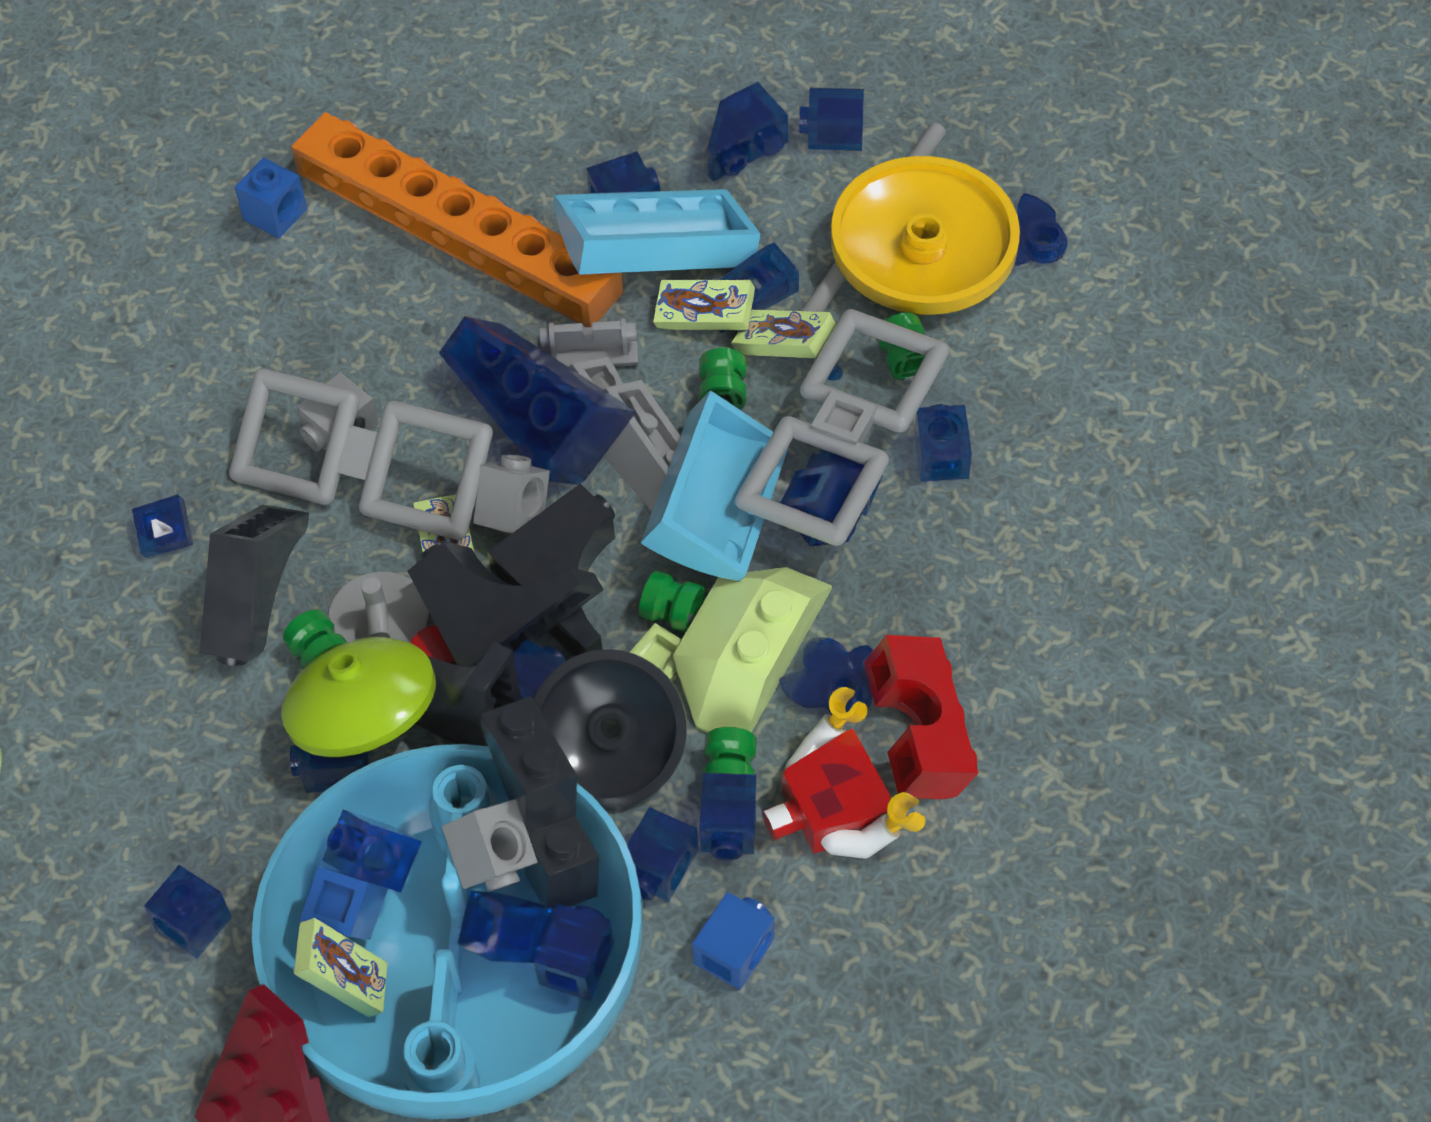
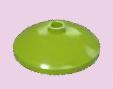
[281,637,436,757]

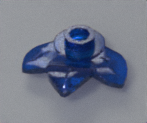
[1014,193,1068,266]
[779,637,873,715]

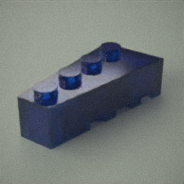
[439,316,636,485]

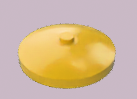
[831,156,1020,315]

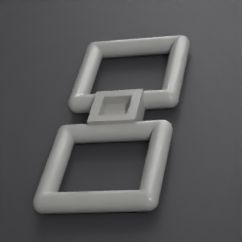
[735,309,949,546]
[229,368,493,540]

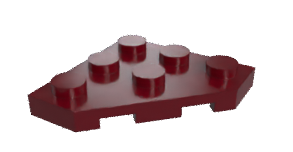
[194,984,330,1122]

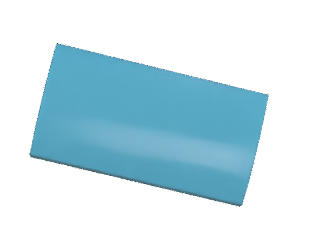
[553,189,761,274]
[640,390,789,581]

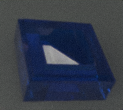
[132,494,193,558]

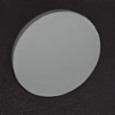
[328,572,429,643]

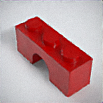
[864,635,979,799]

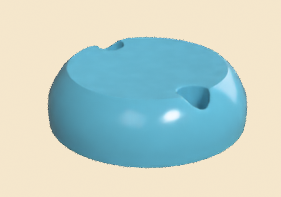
[252,744,643,1120]

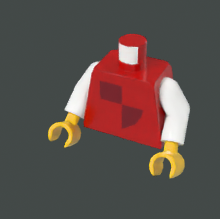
[762,687,926,859]

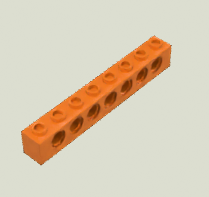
[291,112,623,327]

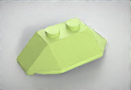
[673,567,832,733]

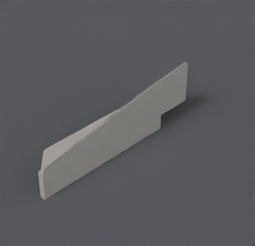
[551,357,680,511]

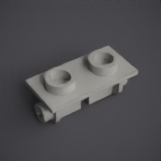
[540,318,638,371]

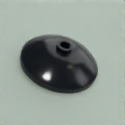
[534,649,687,809]

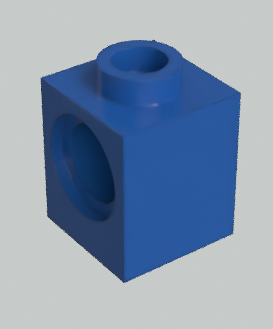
[235,157,307,239]
[300,866,388,940]
[692,891,775,990]

